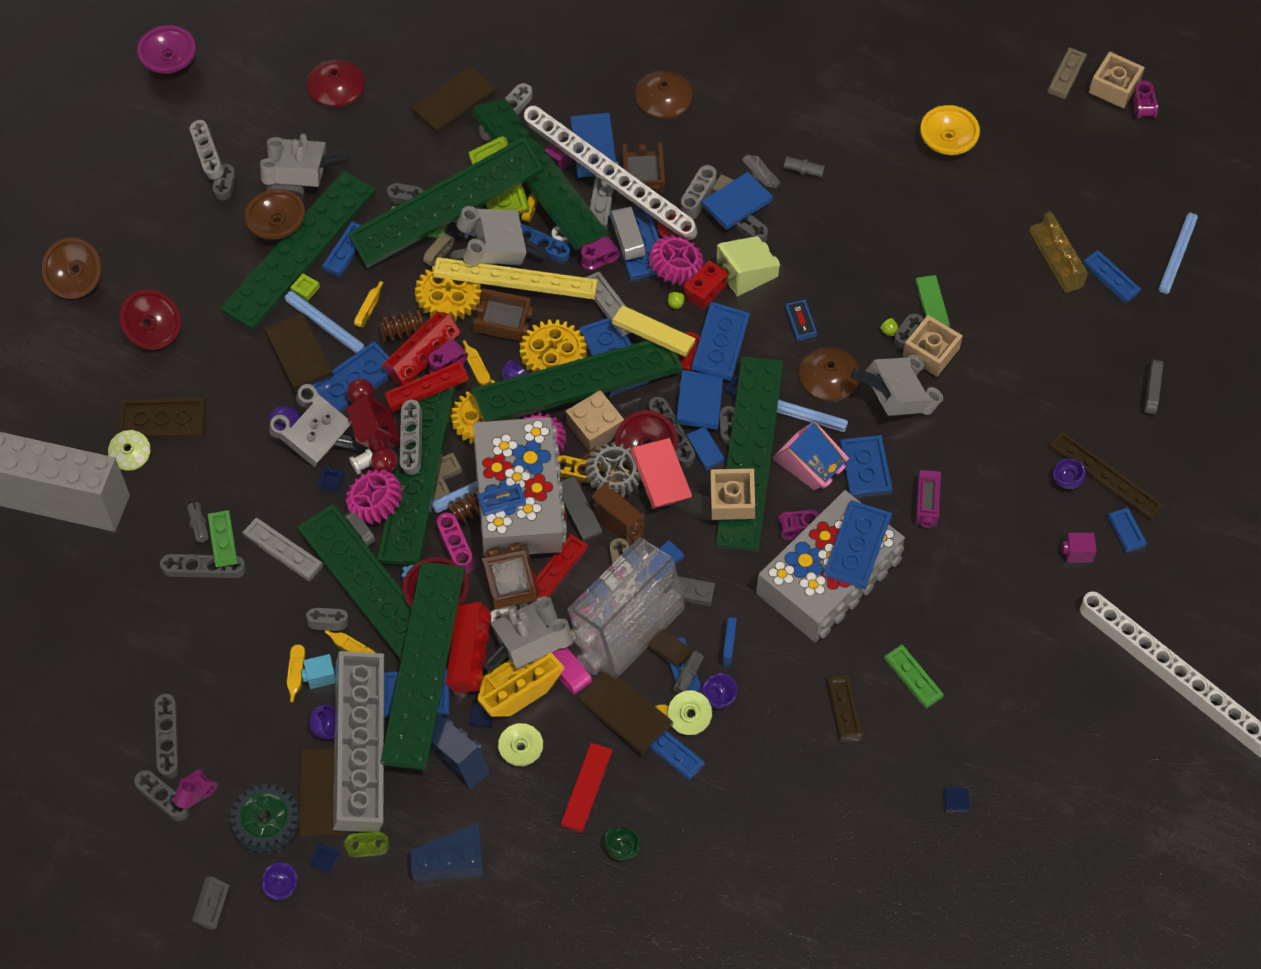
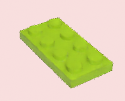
[469,136,530,215]

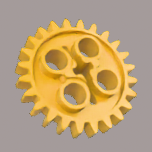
[415,266,481,321]
[520,320,587,372]
[451,392,519,444]

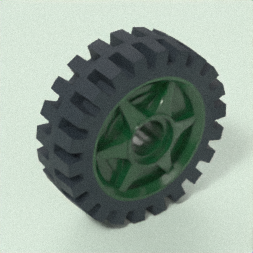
[230,784,300,855]

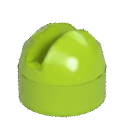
[668,292,685,309]
[880,318,898,336]

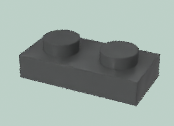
[668,576,715,606]
[192,876,230,930]

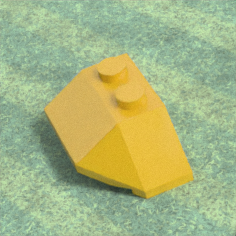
[478,653,564,716]

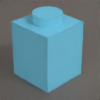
[301,654,335,689]

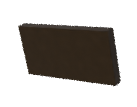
[412,66,496,134]
[265,313,334,391]
[118,398,206,439]
[578,668,673,754]
[299,748,346,838]

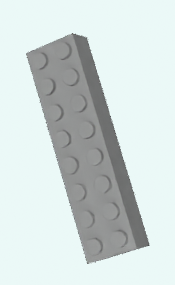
[333,651,384,832]

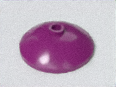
[137,26,196,73]

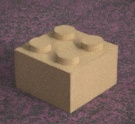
[1089,52,1145,108]
[903,315,962,377]
[566,391,624,452]
[711,469,755,520]

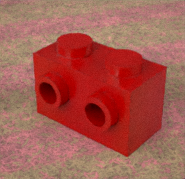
[683,260,728,310]

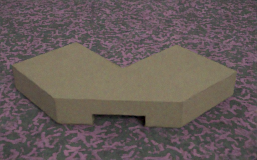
[434,453,462,500]

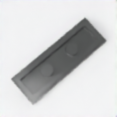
[561,476,602,541]

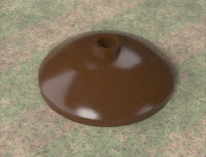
[635,71,693,119]
[245,189,305,239]
[42,238,102,299]
[798,347,860,402]

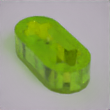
[345,832,389,857]

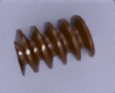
[379,309,423,342]
[448,489,480,524]

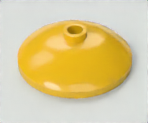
[920,105,980,155]

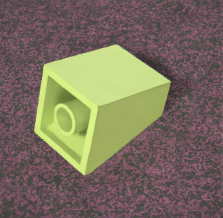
[716,236,780,297]

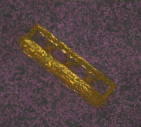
[1029,211,1088,293]

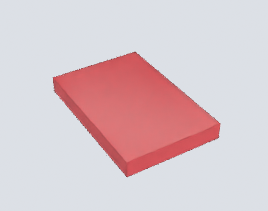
[631,438,692,509]

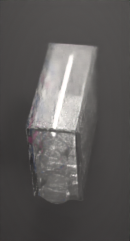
[568,537,685,679]

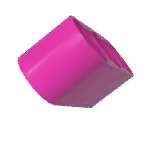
[437,513,473,575]
[551,647,592,695]

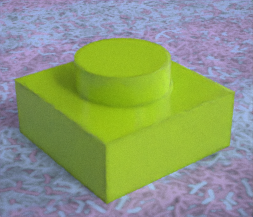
[291,274,320,301]

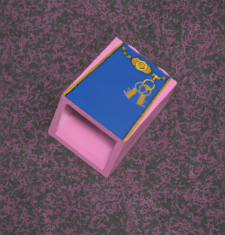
[772,421,849,490]

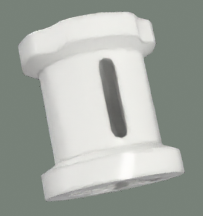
[349,448,372,475]

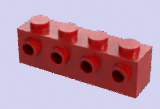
[382,311,461,385]
[446,602,492,694]

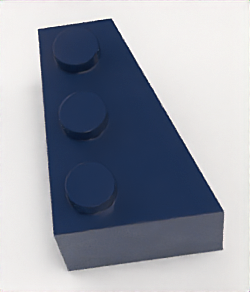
[431,713,490,790]
[411,822,483,882]

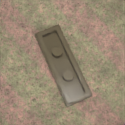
[1048,48,1087,99]

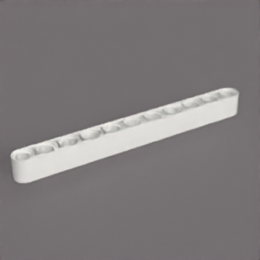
[524,106,697,240]
[1080,592,1261,758]

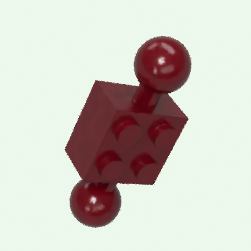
[346,378,400,473]

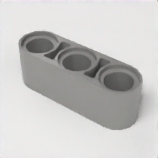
[681,165,716,219]
[611,207,645,260]

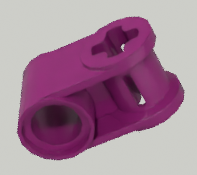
[1133,80,1158,118]
[581,236,620,271]
[428,339,468,373]
[778,510,819,540]
[174,769,218,809]

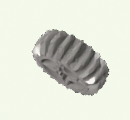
[585,442,641,497]

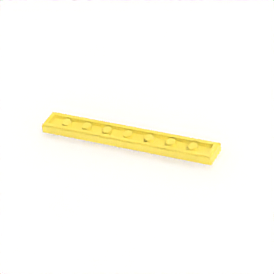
[433,257,598,299]

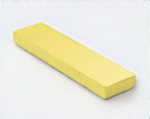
[612,305,696,357]

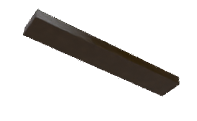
[1048,431,1165,522]

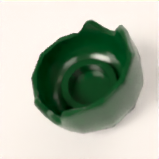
[605,826,640,860]

